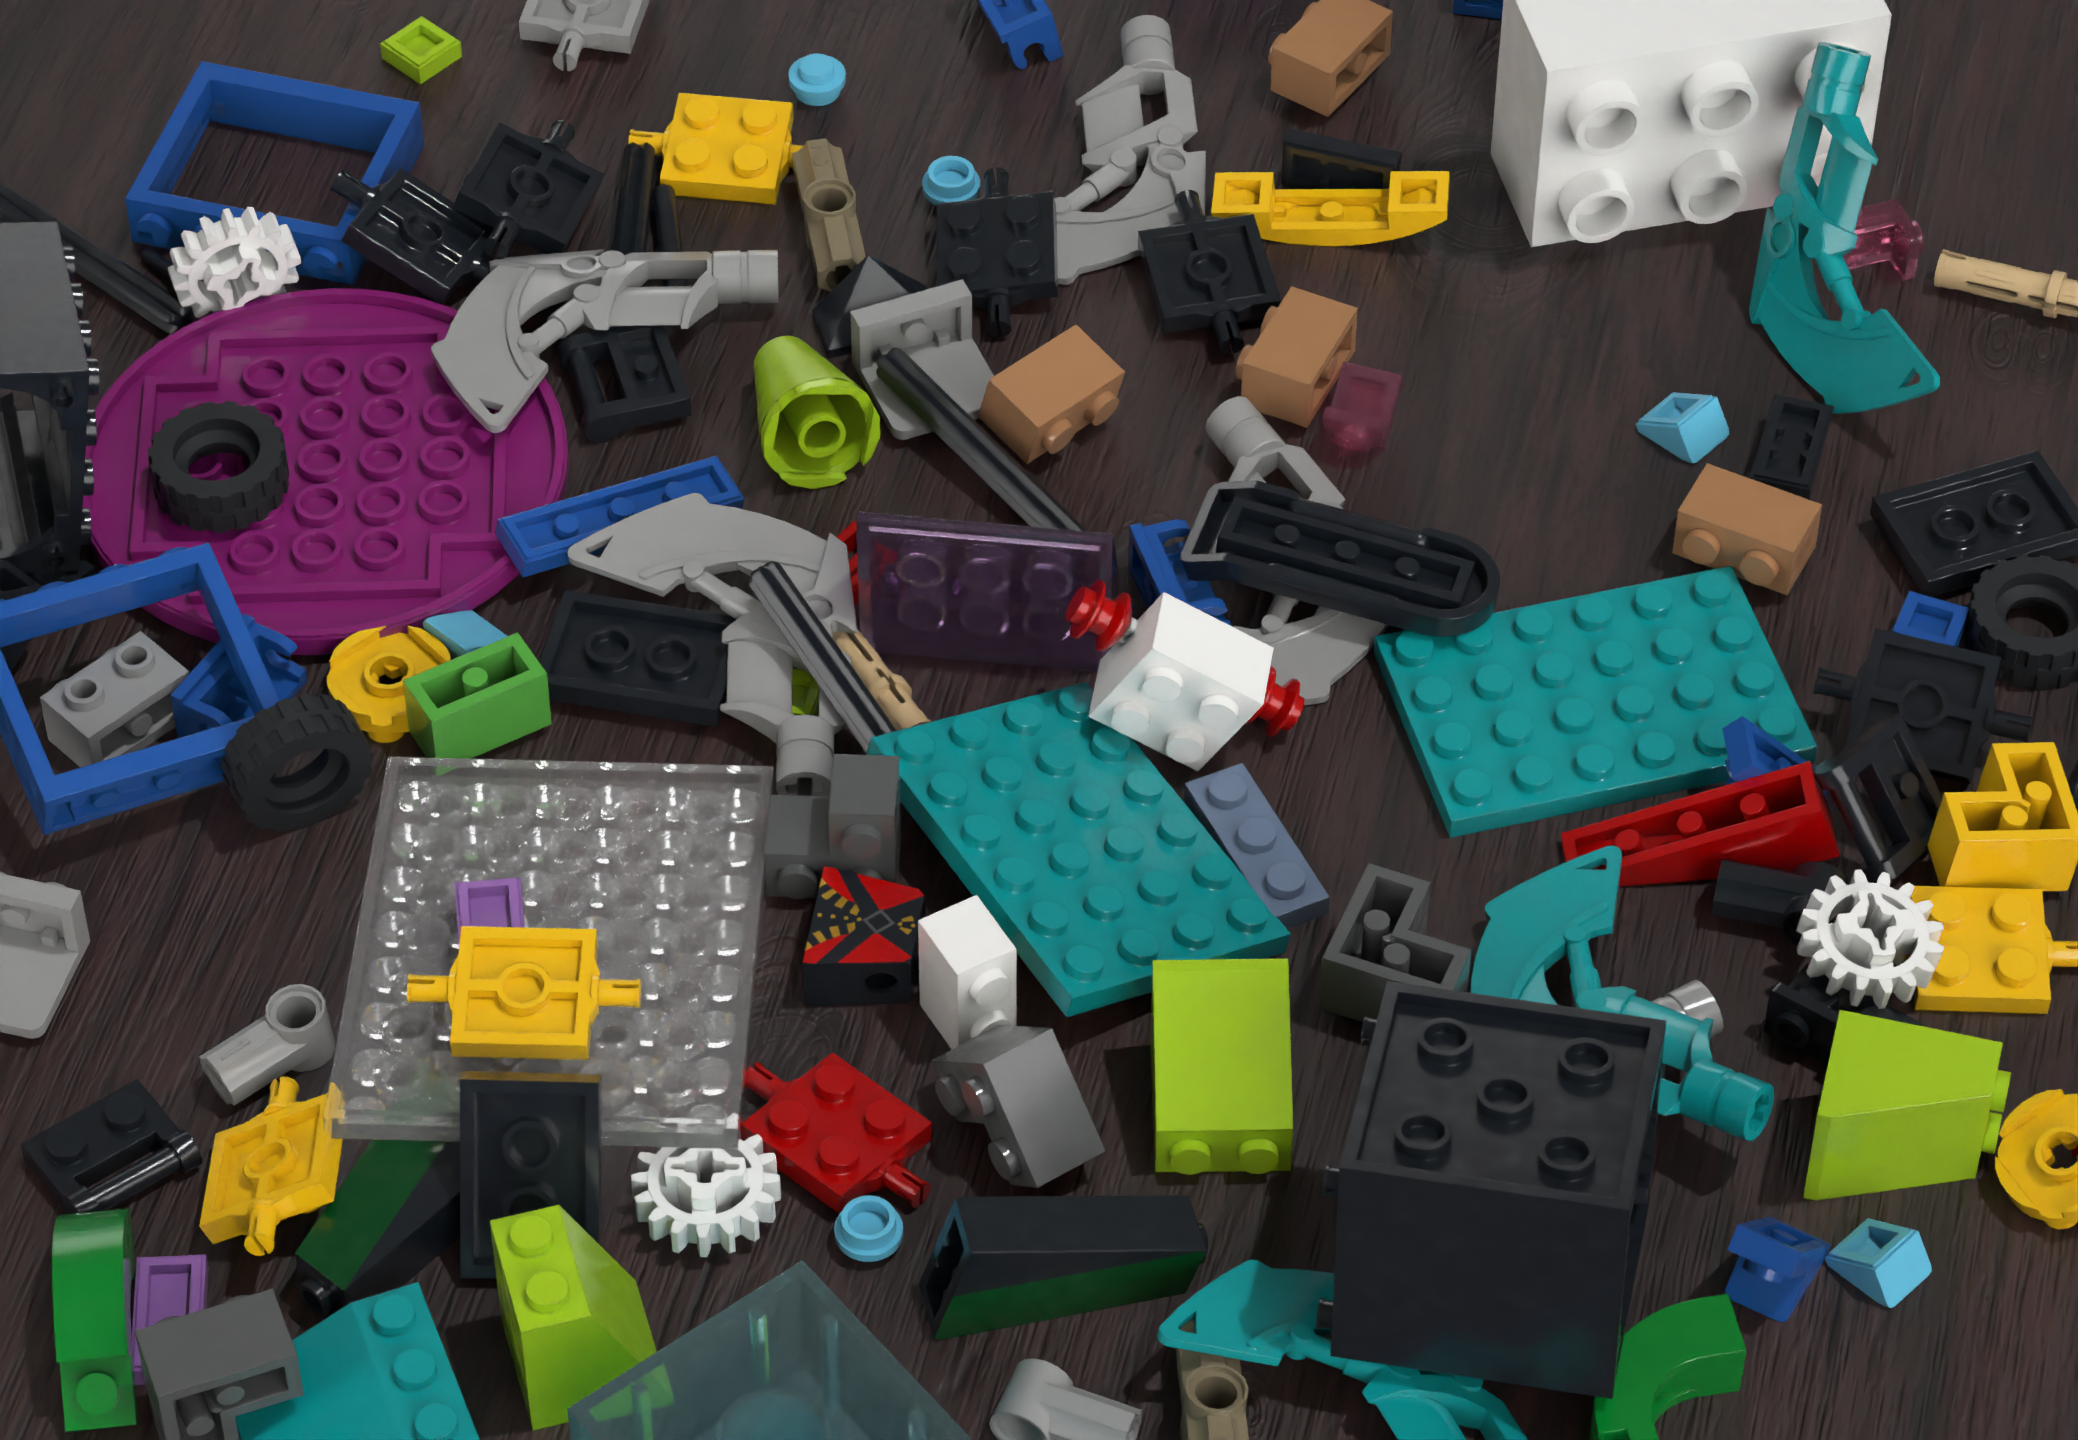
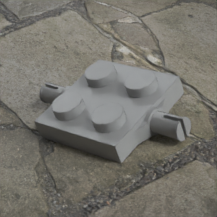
[519,0,650,71]

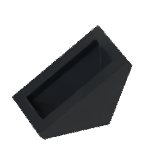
[812,255,927,358]

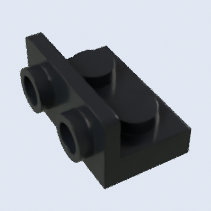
[1764,963,1923,1064]

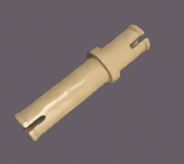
[1934,249,2078,319]
[833,629,931,731]

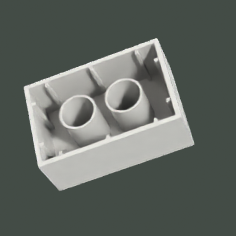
[1490,0,1892,247]

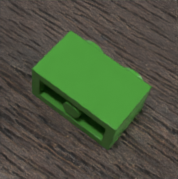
[403,632,552,773]

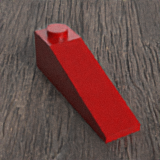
[1561,761,1840,887]

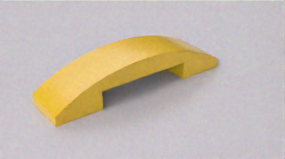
[1211,171,1450,246]

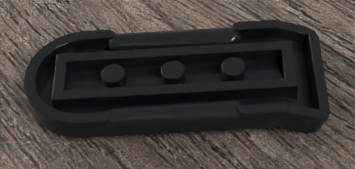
[1180,480,1500,636]

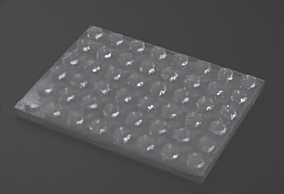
[323,757,774,1149]

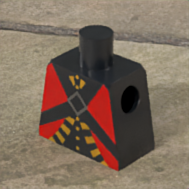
[803,866,926,1006]

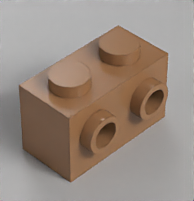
[1268,0,1393,117]
[1235,286,1358,428]
[978,324,1125,464]
[1672,463,1822,595]

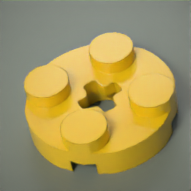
[327,625,451,743]
[1995,1089,2078,1230]

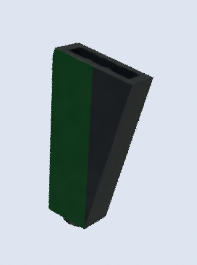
[295,1068,460,1318]
[919,1195,1208,1340]

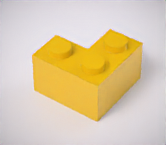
[1927,742,2078,891]

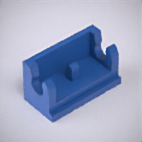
[976,0,1064,69]
[1128,519,1232,626]
[170,613,307,738]

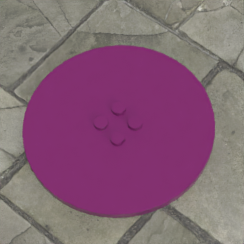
[82,288,569,655]

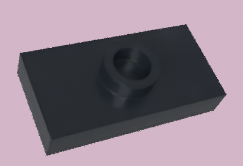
[1281,128,1401,189]
[1750,394,1834,500]

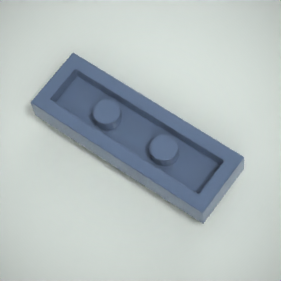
[1184,763,1330,929]

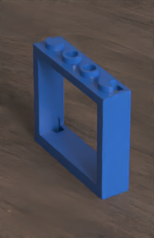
[125,61,424,285]
[0,542,288,835]

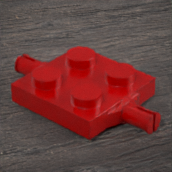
[740,1052,932,1214]

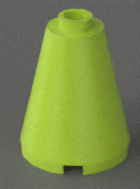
[754,336,880,489]

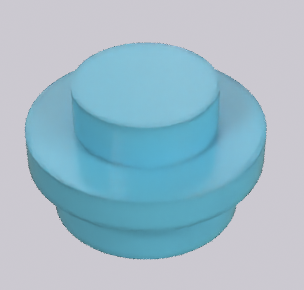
[788,53,846,106]
[922,156,981,206]
[834,1195,903,1262]

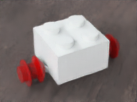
[1066,580,1304,771]

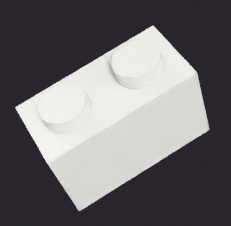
[918,895,1017,1049]

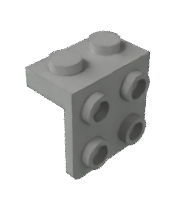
[850,279,994,440]
[0,871,90,1039]

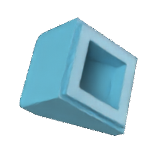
[1635,392,1729,463]
[423,610,508,660]
[1825,1218,1932,1308]

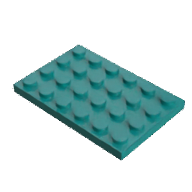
[1373,566,1818,838]
[866,682,1291,1017]

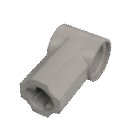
[199,984,335,1106]
[989,1358,1142,1440]

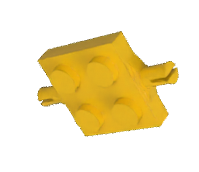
[628,93,804,205]
[1903,886,2078,1014]
[407,926,641,1060]
[199,1076,347,1256]

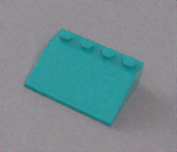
[235,1282,480,1440]

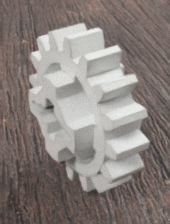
[168,207,301,319]
[1796,869,1944,1009]
[631,1118,781,1257]

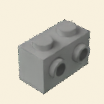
[40,631,189,767]

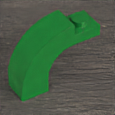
[52,1208,139,1432]
[1590,1294,1746,1440]

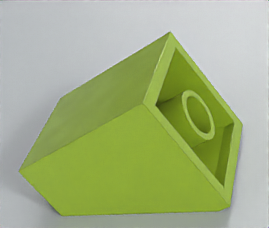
[1150,958,1293,1175]
[1803,1010,2011,1201]
[490,1205,669,1431]

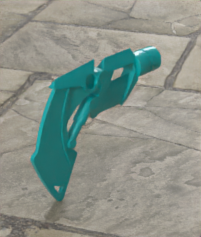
[1749,42,1940,414]
[1471,846,1774,1142]
[1157,1260,1528,1440]

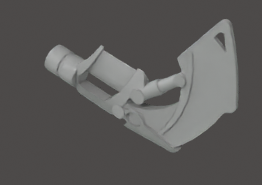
[1055,15,1206,285]
[431,249,779,433]
[1205,396,1389,705]
[567,493,858,797]

